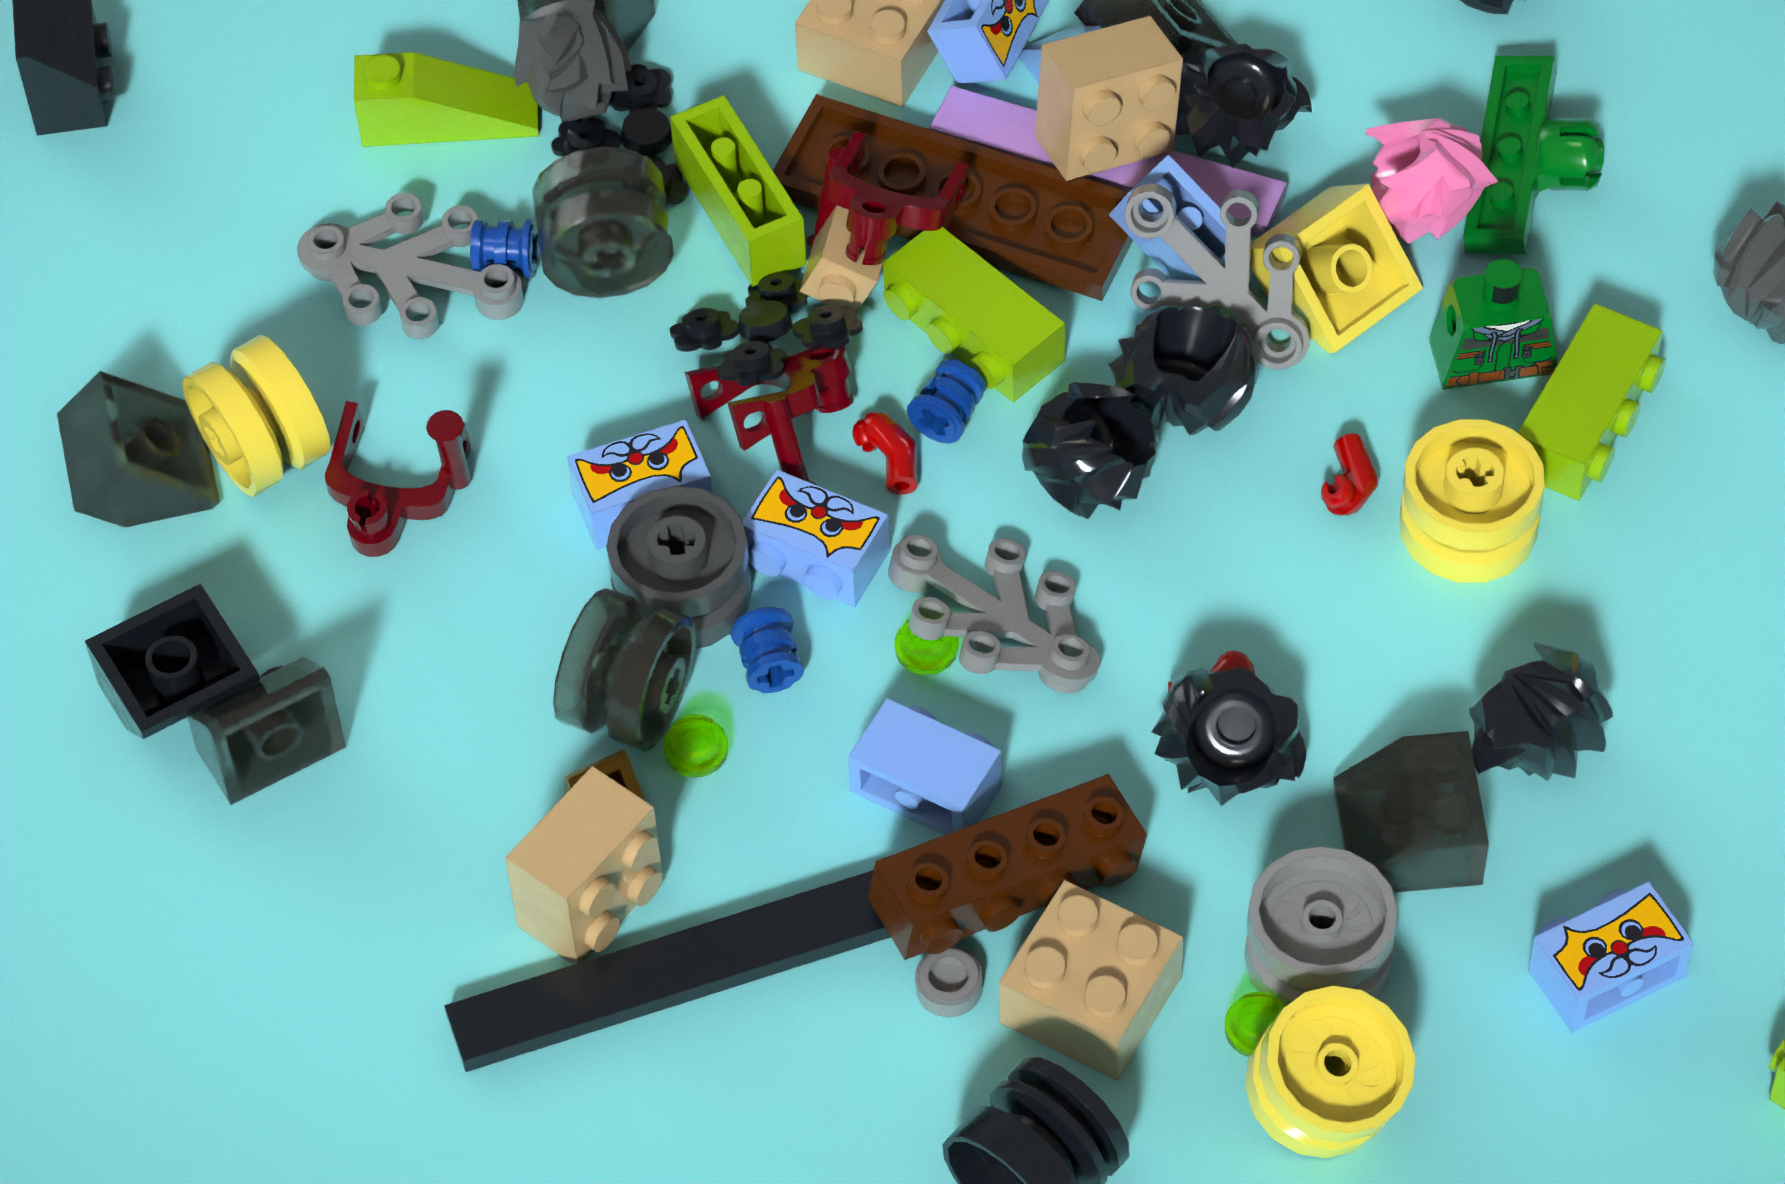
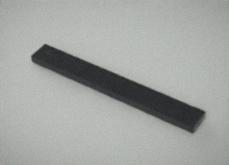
[444,870,891,1072]

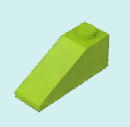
[354,52,539,147]

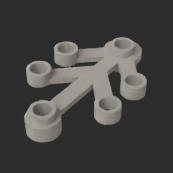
[1125,184,1310,369]
[297,193,524,339]
[888,535,1100,693]

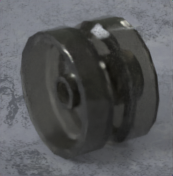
[532,146,674,298]
[553,588,696,752]

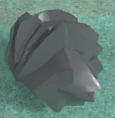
[515,0,632,122]
[1713,201,1785,344]

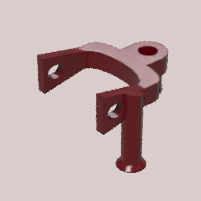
[806,131,969,265]
[684,345,854,485]
[325,401,471,557]

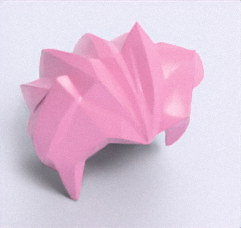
[1365,118,1498,244]

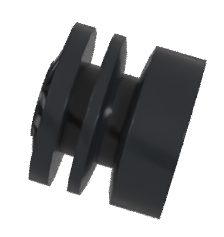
[942,1057,1130,1184]

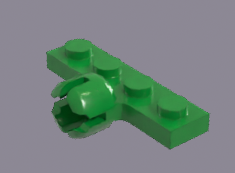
[1463,56,1604,254]

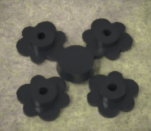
[551,64,688,213]
[669,273,863,386]

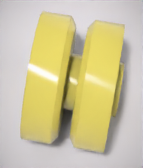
[182,335,331,497]
[1400,419,1545,583]
[1245,985,1415,1158]

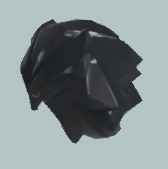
[1175,44,1312,168]
[1108,304,1258,435]
[1022,382,1158,519]
[1469,642,1613,781]
[1151,667,1306,806]

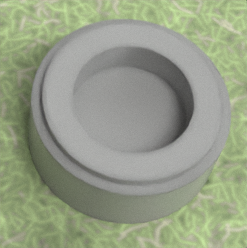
[915,947,983,1017]

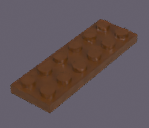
[773,94,1133,301]

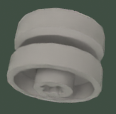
[1245,846,1398,1011]

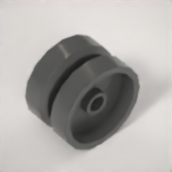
[606,486,752,652]

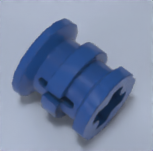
[470,218,539,279]
[907,359,986,444]
[730,607,804,693]

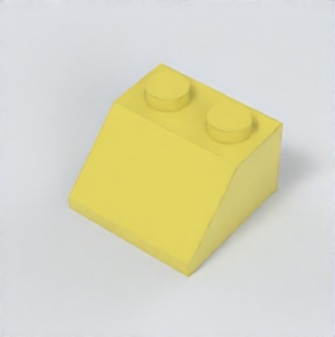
[1250,184,1423,353]

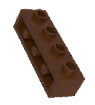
[868,774,1147,960]

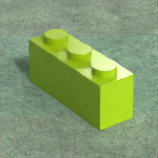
[670,95,807,287]
[883,227,1066,403]
[1518,303,1666,501]

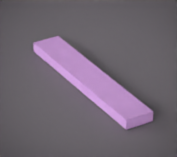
[929,86,1287,238]

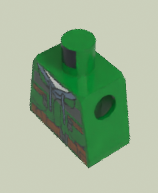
[1429,259,1558,390]

